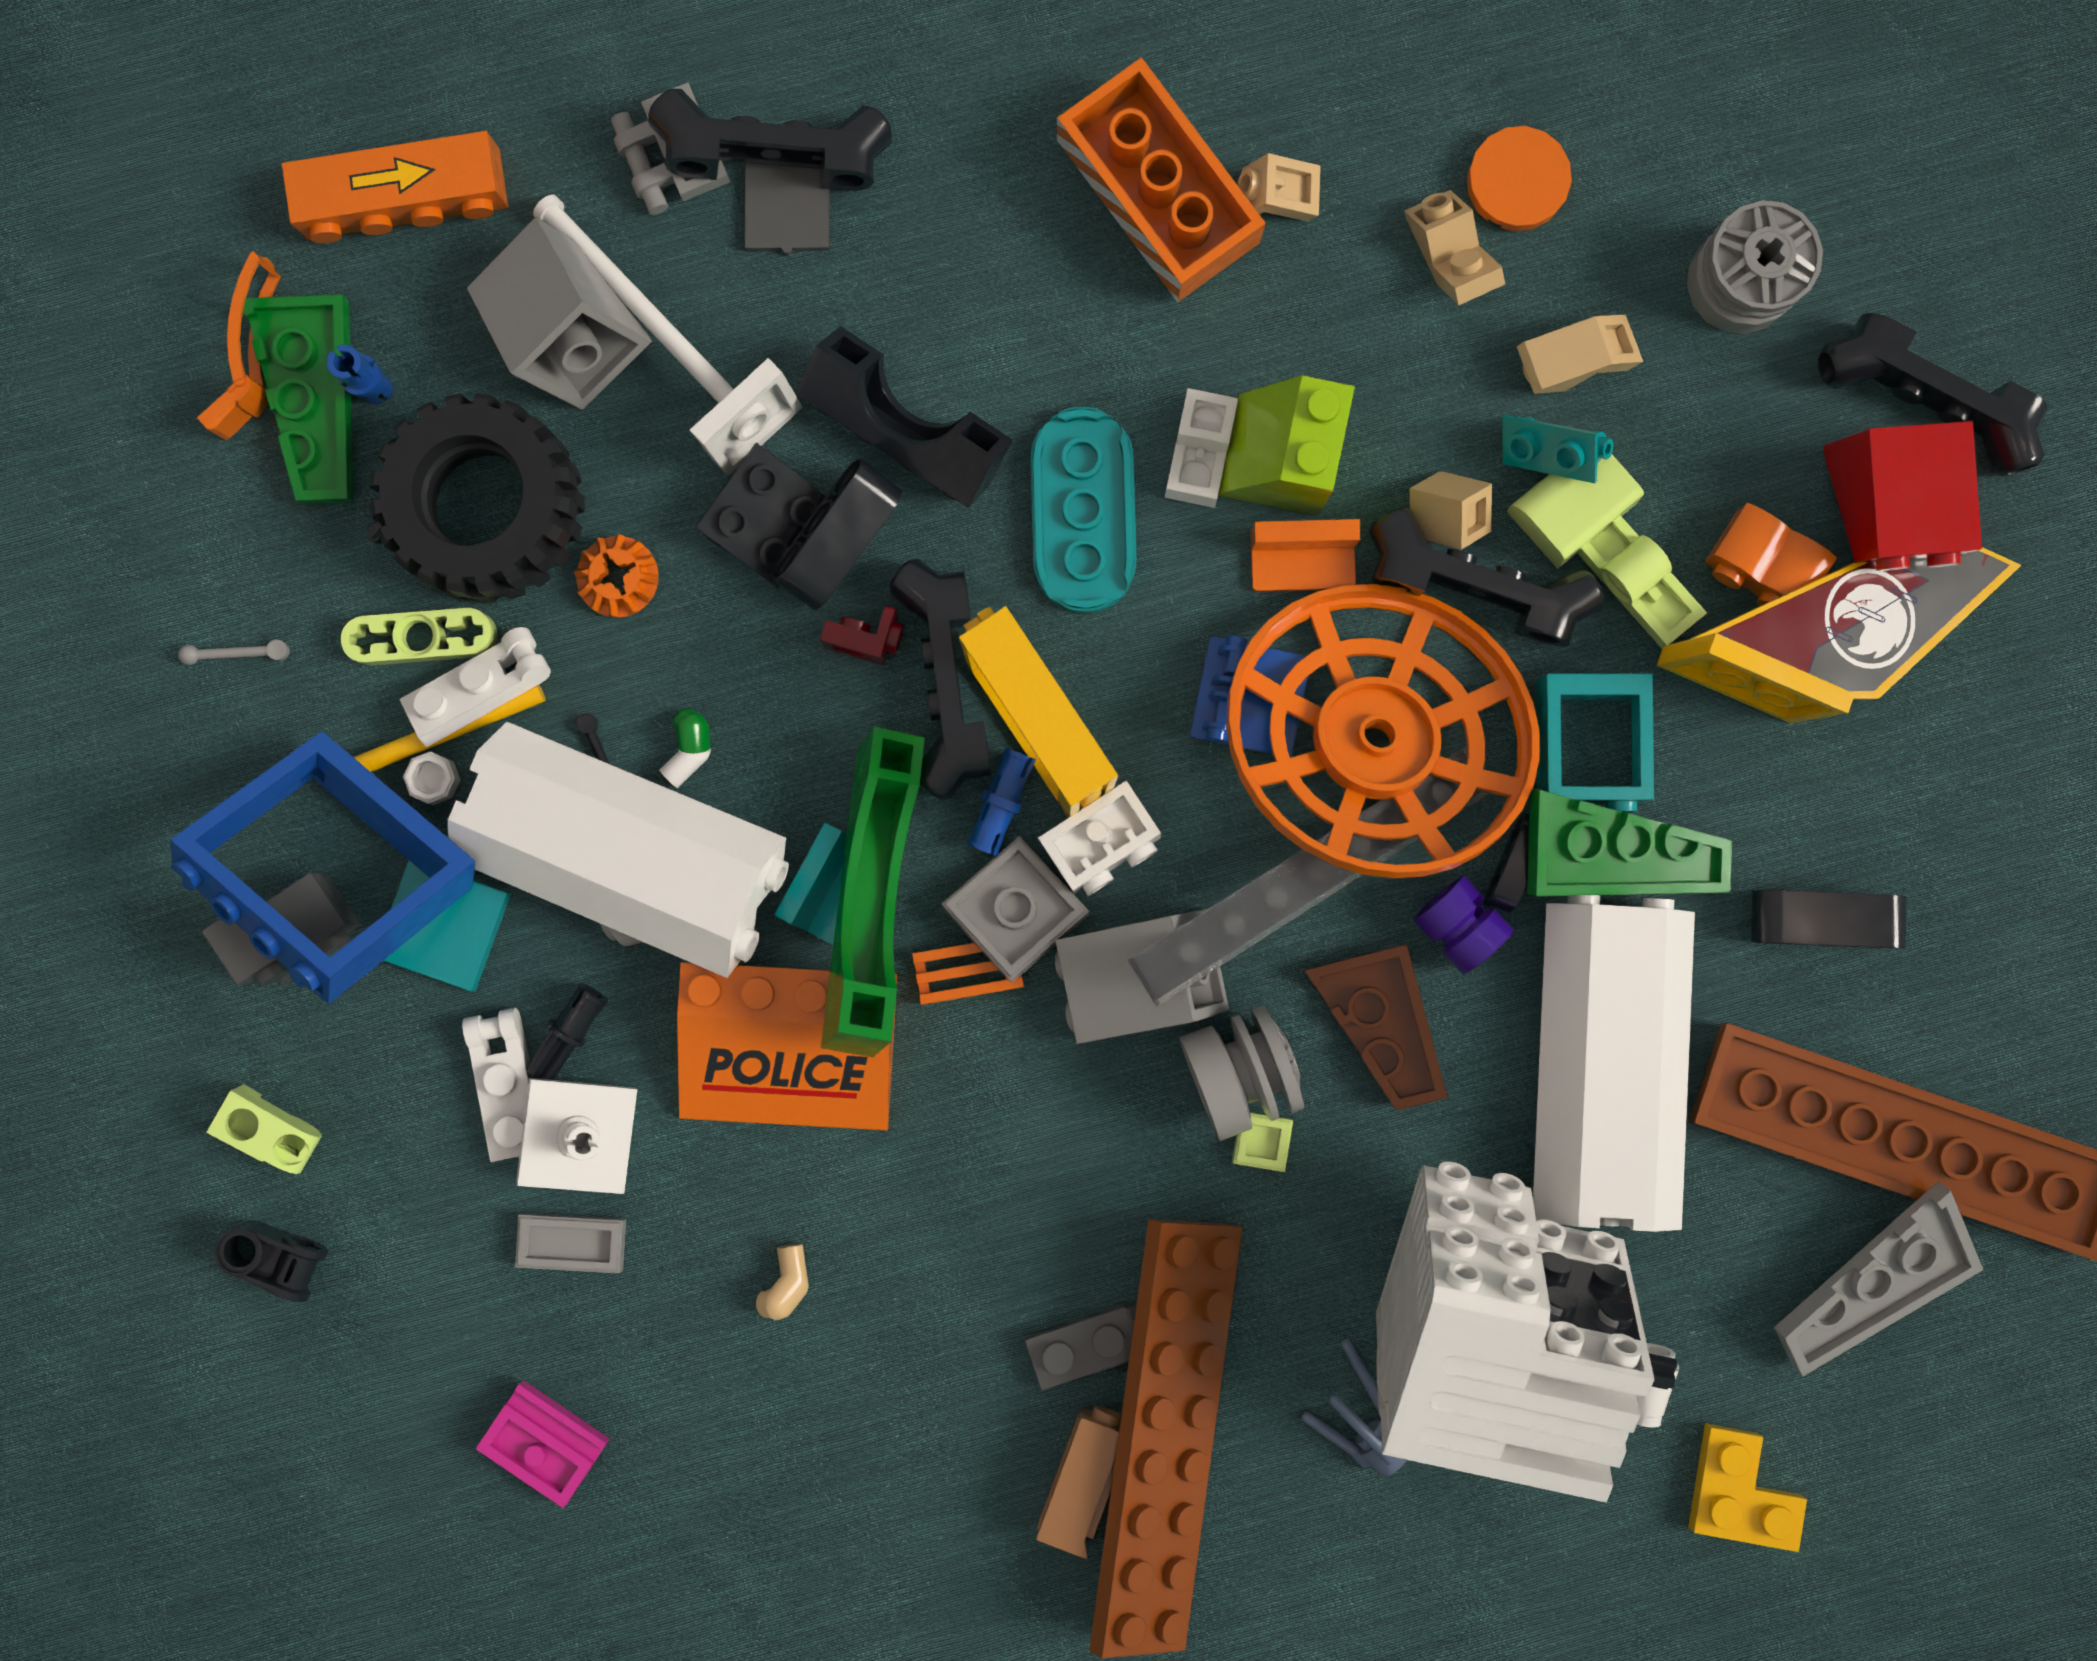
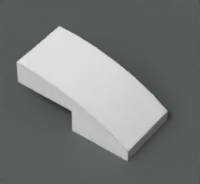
[1164,388,1238,508]

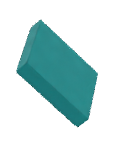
[383,861,511,992]

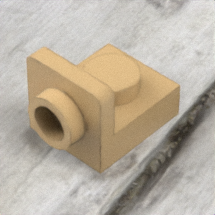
[1237,153,1321,222]

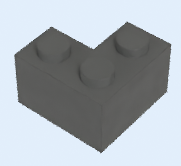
[202,872,361,988]

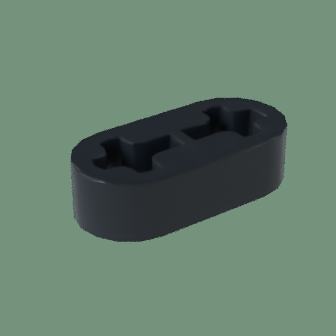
[1485,812,1530,913]

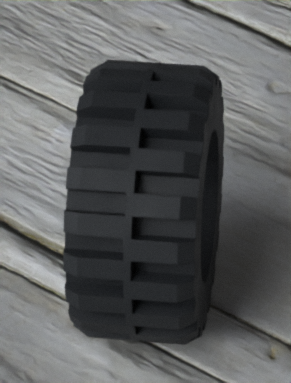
[369,393,585,603]

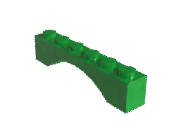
[821,726,925,1057]

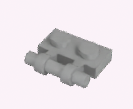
[611,82,730,215]

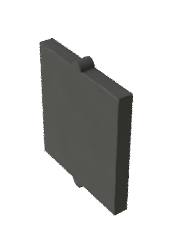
[745,163,830,256]

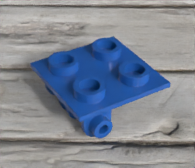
[1189,635,1308,758]

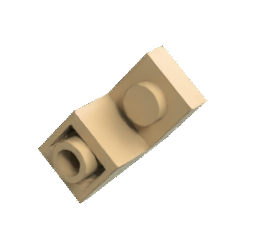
[1404,190,1505,306]
[1516,315,1643,394]

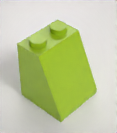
[1218,375,1355,517]

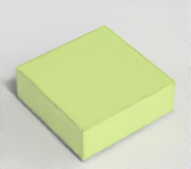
[1232,1112,1293,1172]

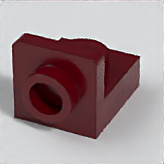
[820,606,904,665]

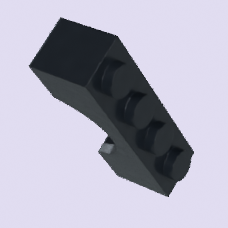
[796,326,1013,508]

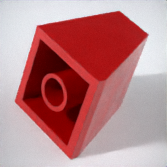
[1824,421,1982,571]

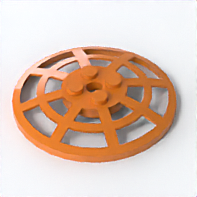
[1226,584,1540,878]

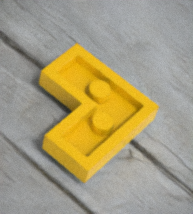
[1688,1423,1807,1552]

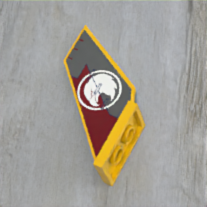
[1657,547,2021,723]

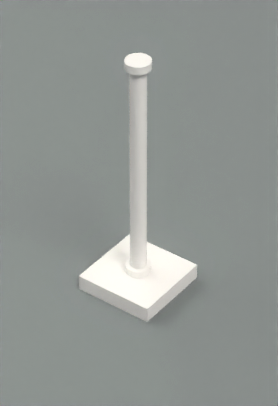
[533,195,803,476]

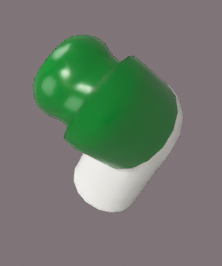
[659,709,711,788]

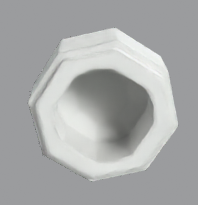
[403,752,460,805]

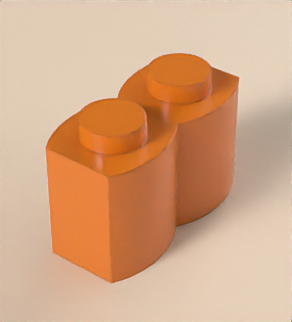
[1705,503,1837,606]

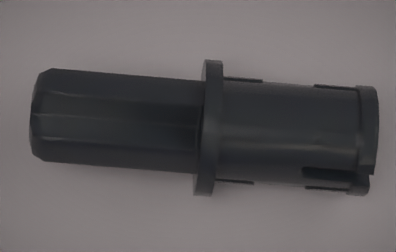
[527,983,608,1080]

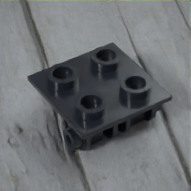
[695,442,826,588]

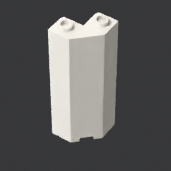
[448,722,789,978]
[1533,895,1695,1232]

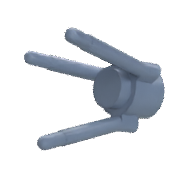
[1301,1339,1407,1478]

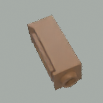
[1036,1405,1122,1559]

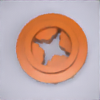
[574,534,659,618]

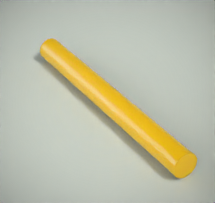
[354,685,546,772]

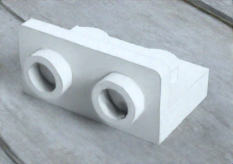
[1038,781,1161,896]

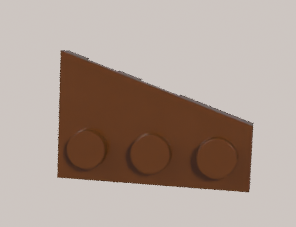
[1304,944,1448,1110]

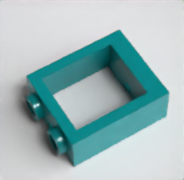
[1536,674,1654,813]

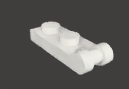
[399,627,551,747]
[462,1007,533,1162]

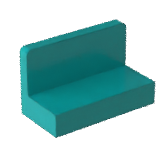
[774,823,847,946]

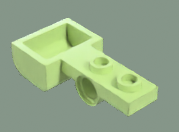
[1507,454,1707,649]

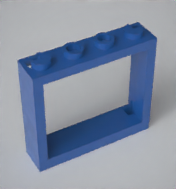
[170,731,476,1005]

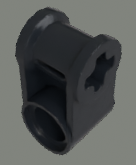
[214,1221,329,1302]

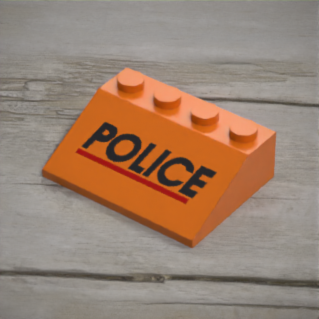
[677,962,898,1131]

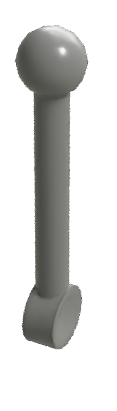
[178,639,290,665]

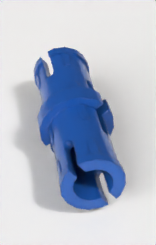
[327,345,393,405]
[966,747,1036,856]

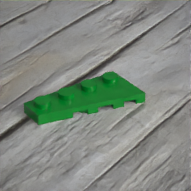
[243,294,354,505]

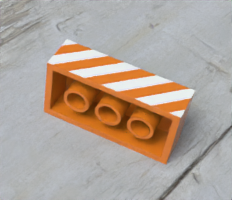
[1057,57,1266,303]

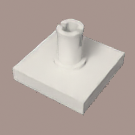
[516,1078,637,1194]

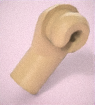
[756,1243,809,1320]

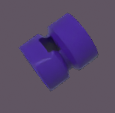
[1412,875,1514,975]

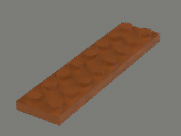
[1689,1022,2097,1261]
[1089,1219,1242,1659]

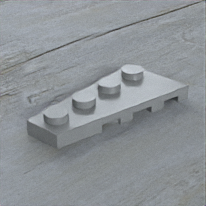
[1774,1181,1983,1377]

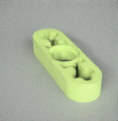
[341,608,497,666]

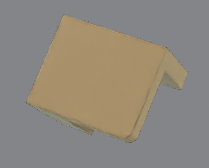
[1410,472,1492,550]

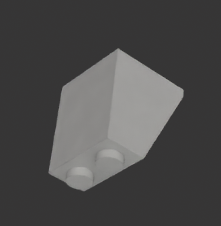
[467,217,652,410]
[1055,909,1229,1044]

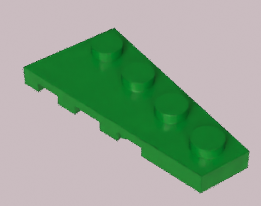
[1527,789,1732,896]

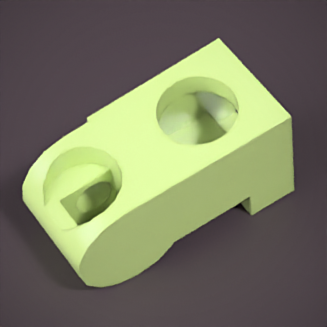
[206,1084,322,1174]

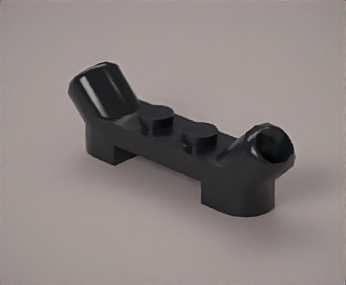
[648,89,892,191]
[1818,313,2048,477]
[1369,507,1604,647]
[890,559,991,800]

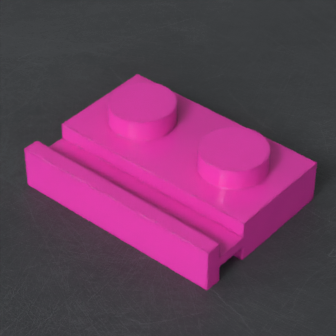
[476,1380,610,1508]

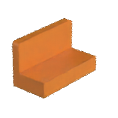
[1250,519,1360,592]

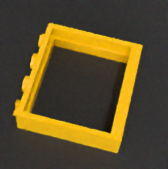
[959,606,1118,818]

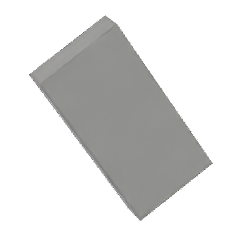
[515,1213,627,1274]

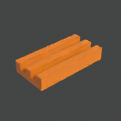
[912,943,1024,1005]

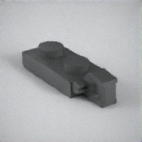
[1025,1304,1137,1391]

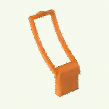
[197,251,281,441]

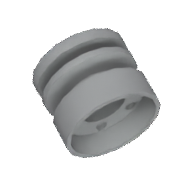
[1687,200,1823,334]
[1179,1005,1304,1141]

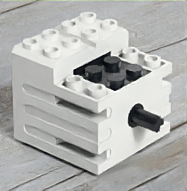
[1376,1162,1677,1503]

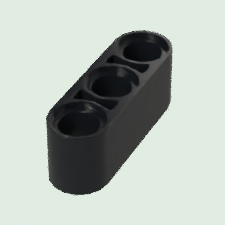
[772,457,902,610]
[1751,890,1907,949]

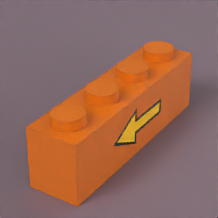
[282,131,509,243]

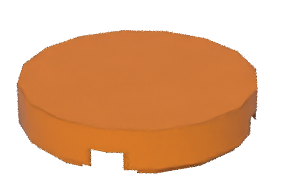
[1467,126,1572,232]

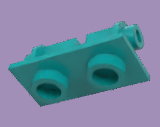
[1502,415,1614,484]

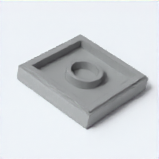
[941,836,1089,984]

